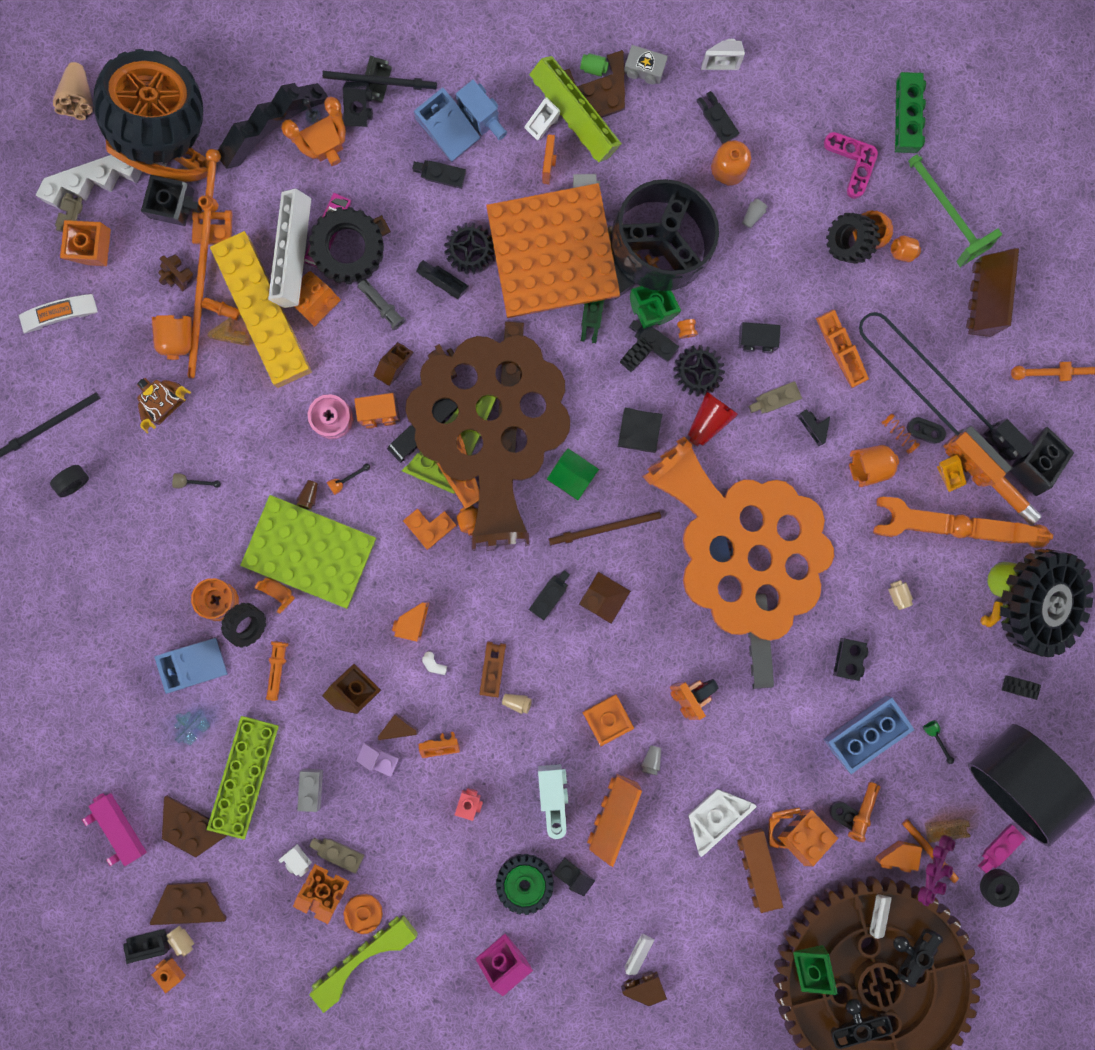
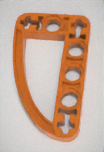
[106,140,209,182]

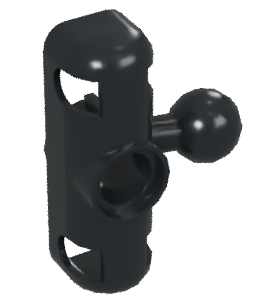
[893,928,943,987]
[830,998,893,1049]

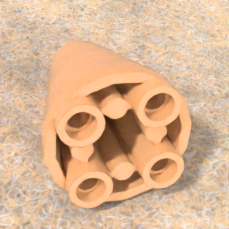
[53,62,93,120]

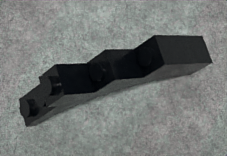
[218,83,328,169]

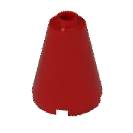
[688,392,738,447]

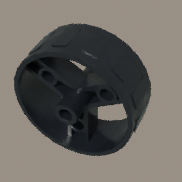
[610,179,719,291]

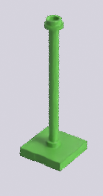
[908,154,1002,268]

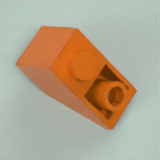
[875,841,922,873]

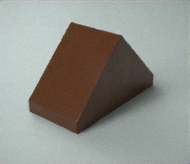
[378,713,418,740]

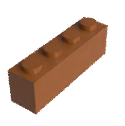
[737,828,784,913]

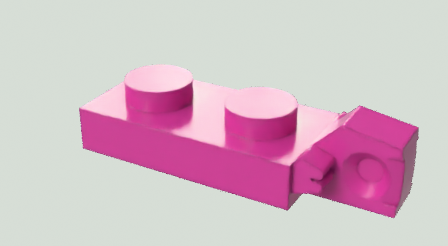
[978,824,1026,873]

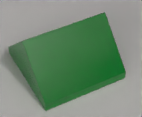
[547,448,599,500]
[793,945,837,995]

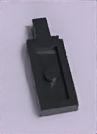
[412,160,466,189]
[416,260,469,299]
[629,320,679,362]
[529,570,570,620]

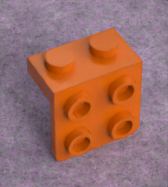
[294,271,341,327]

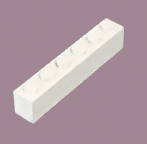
[268,189,311,308]

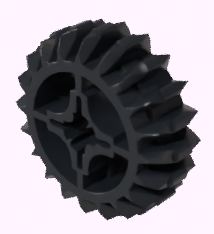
[444,223,495,274]
[673,345,725,397]

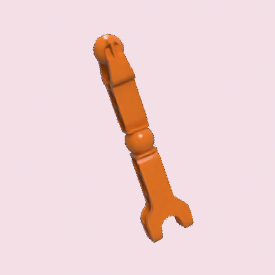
[873,497,1053,549]

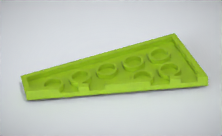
[402,396,497,494]

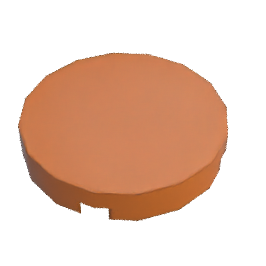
[343,894,383,934]

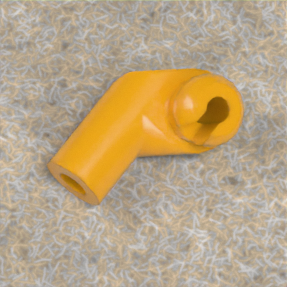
[980,602,1004,627]

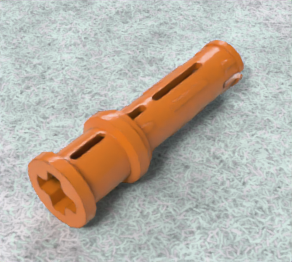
[266,641,289,701]
[848,782,881,842]

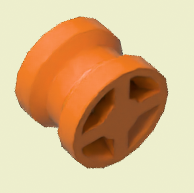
[677,319,698,339]

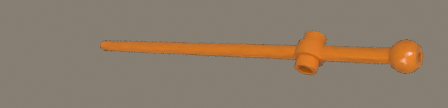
[187,149,221,379]
[1011,362,1095,381]

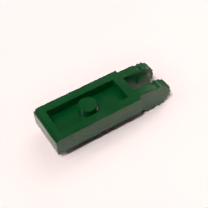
[580,300,604,344]

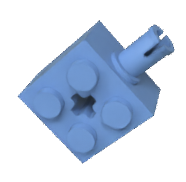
[455,79,507,140]

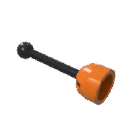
[326,463,370,495]

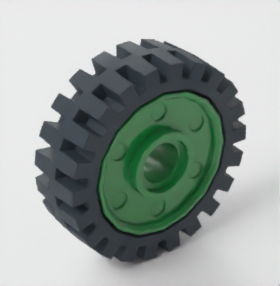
[496,854,554,915]

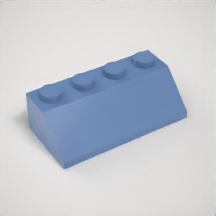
[823,696,915,774]

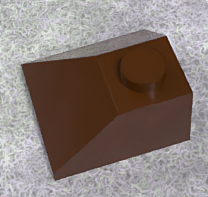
[579,572,631,624]
[322,664,381,714]

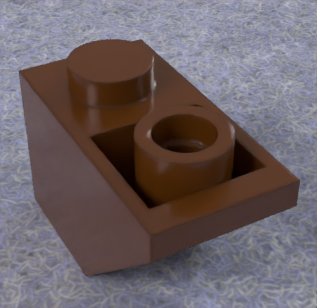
[374,342,414,386]
[621,971,667,1006]

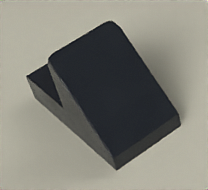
[797,409,830,446]
[553,857,595,896]

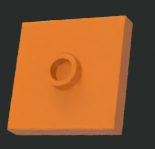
[542,134,557,185]
[582,694,635,747]

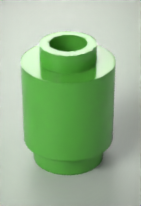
[580,53,609,77]

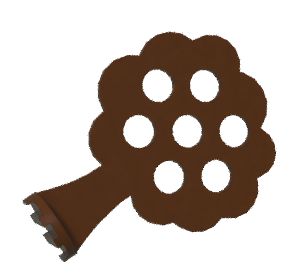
[405,335,570,551]

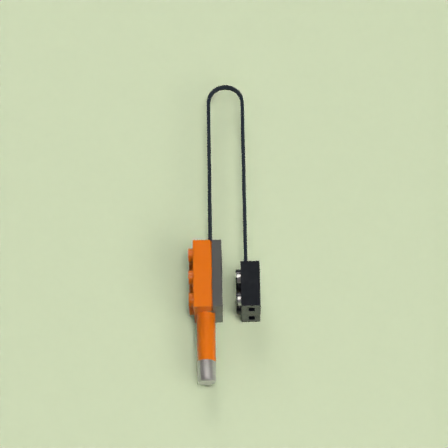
[859,312,1041,525]

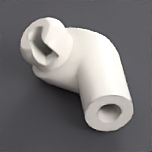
[422,652,447,675]

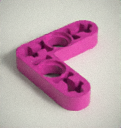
[824,132,878,199]

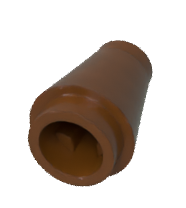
[296,480,318,510]

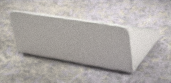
[869,894,891,939]
[625,934,654,975]

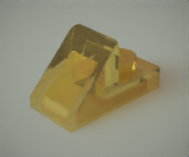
[207,317,250,346]

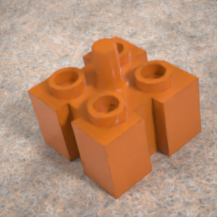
[293,864,350,924]

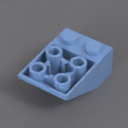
[414,87,481,162]
[154,638,228,694]

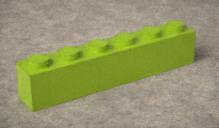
[529,56,622,162]

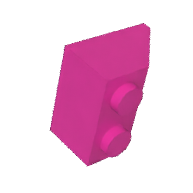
[476,934,533,996]

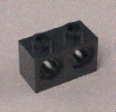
[833,638,868,681]

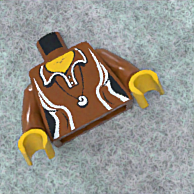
[137,378,191,434]

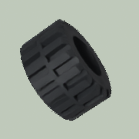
[826,213,880,264]

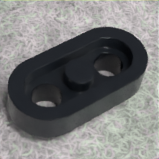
[907,417,946,444]
[829,801,859,830]

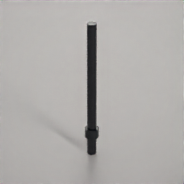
[322,70,437,90]
[0,392,101,457]

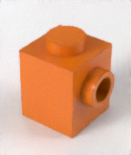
[151,957,186,994]

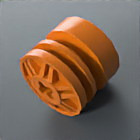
[191,578,239,621]

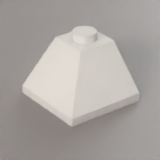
[701,39,745,70]

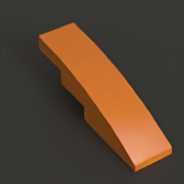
[816,309,869,388]

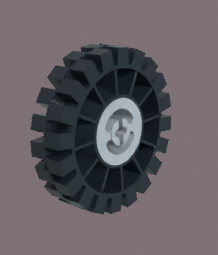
[1000,548,1094,658]

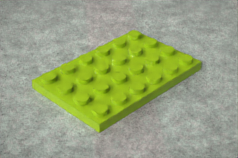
[240,495,376,609]

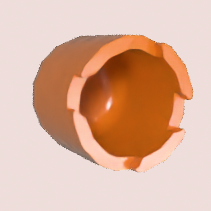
[711,140,751,186]
[152,315,192,360]
[849,445,899,487]

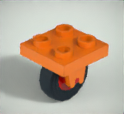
[670,679,719,720]

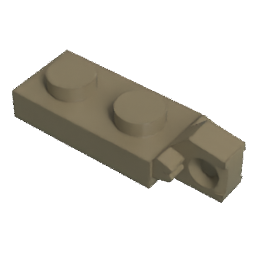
[748,381,802,414]
[309,838,364,874]

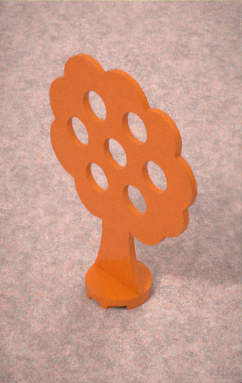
[642,436,834,641]

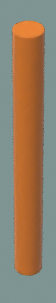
[902,819,959,883]

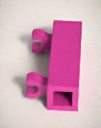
[82,793,147,867]

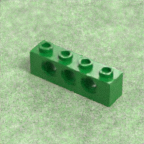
[895,72,926,153]

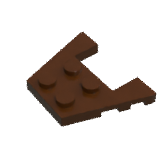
[564,50,625,118]

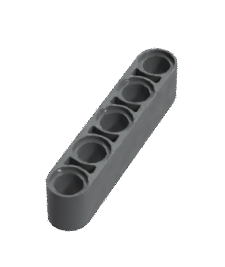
[748,593,774,689]

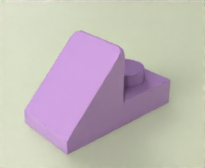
[356,743,399,777]

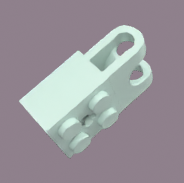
[538,764,568,839]

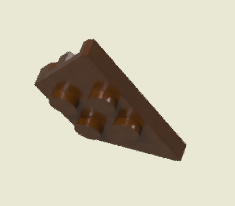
[162,795,227,858]
[150,882,227,925]

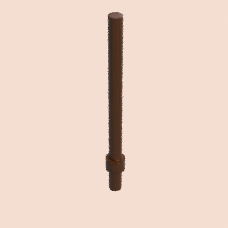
[548,511,661,546]

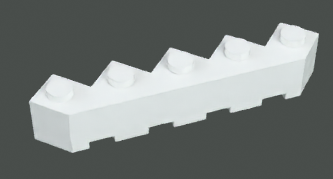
[36,155,167,210]

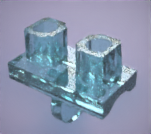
[174,709,210,746]

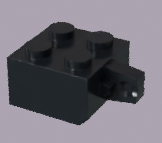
[141,175,202,226]

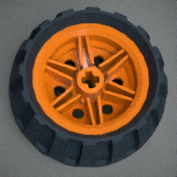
[93,49,203,164]

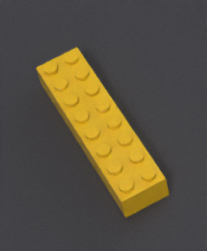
[210,231,312,388]

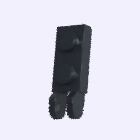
[697,91,740,144]

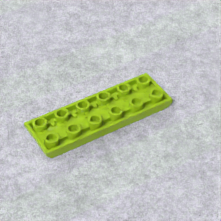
[207,716,279,840]

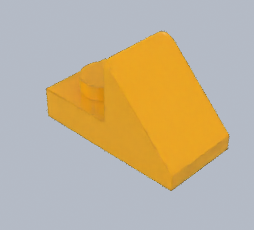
[937,455,967,492]

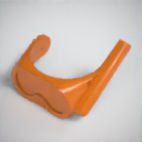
[254,578,295,614]
[769,808,801,849]

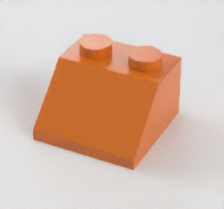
[60,220,111,266]
[392,602,429,642]

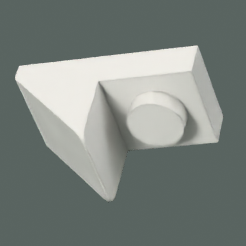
[524,97,560,140]

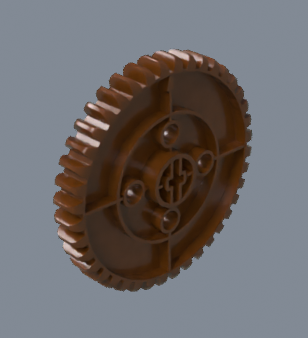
[773,876,981,1050]

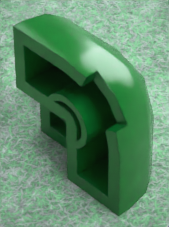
[630,286,681,328]

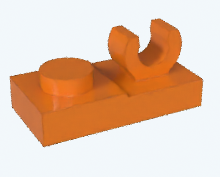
[418,732,460,758]

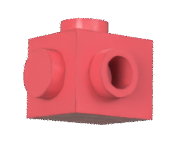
[455,788,483,821]

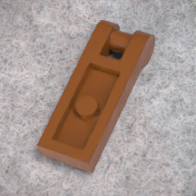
[479,641,506,698]

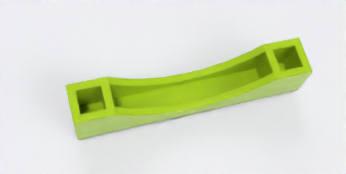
[309,915,418,1013]

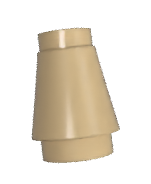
[502,693,532,714]

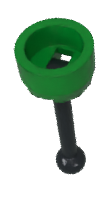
[923,720,954,764]

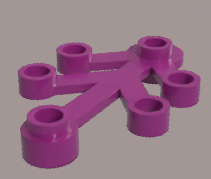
[918,835,955,906]

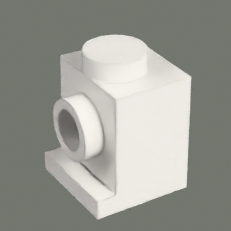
[279,844,311,877]

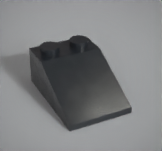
[1010,427,1074,496]

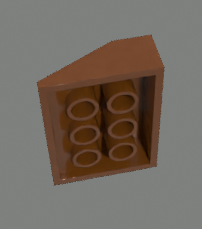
[966,248,1019,337]

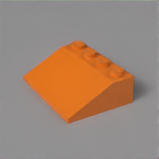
[587,774,642,867]

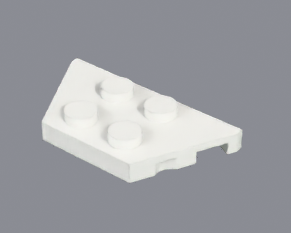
[688,789,756,857]

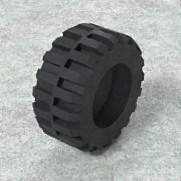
[309,207,384,285]

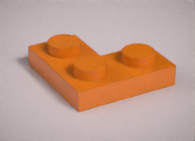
[403,509,457,550]

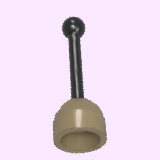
[172,473,221,489]

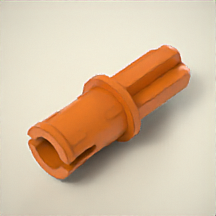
[201,297,240,321]

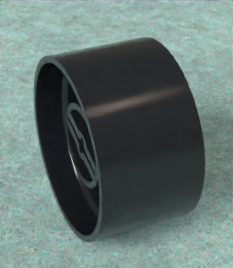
[968,724,1095,847]

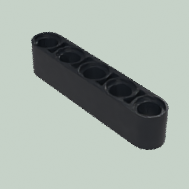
[387,399,458,463]

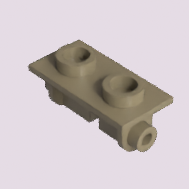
[55,193,83,232]

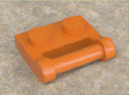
[192,210,232,245]

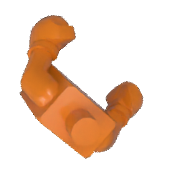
[281,96,346,166]

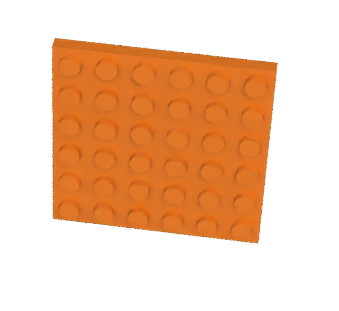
[486,183,620,318]

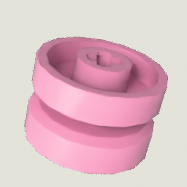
[307,394,354,439]

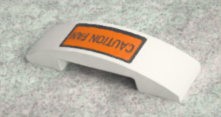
[19,294,98,334]

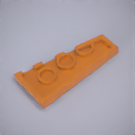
[436,434,479,509]

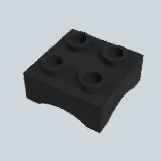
[617,407,663,453]

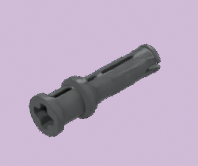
[357,279,406,330]

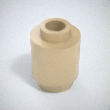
[888,580,913,610]
[166,925,195,957]

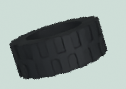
[221,602,267,648]

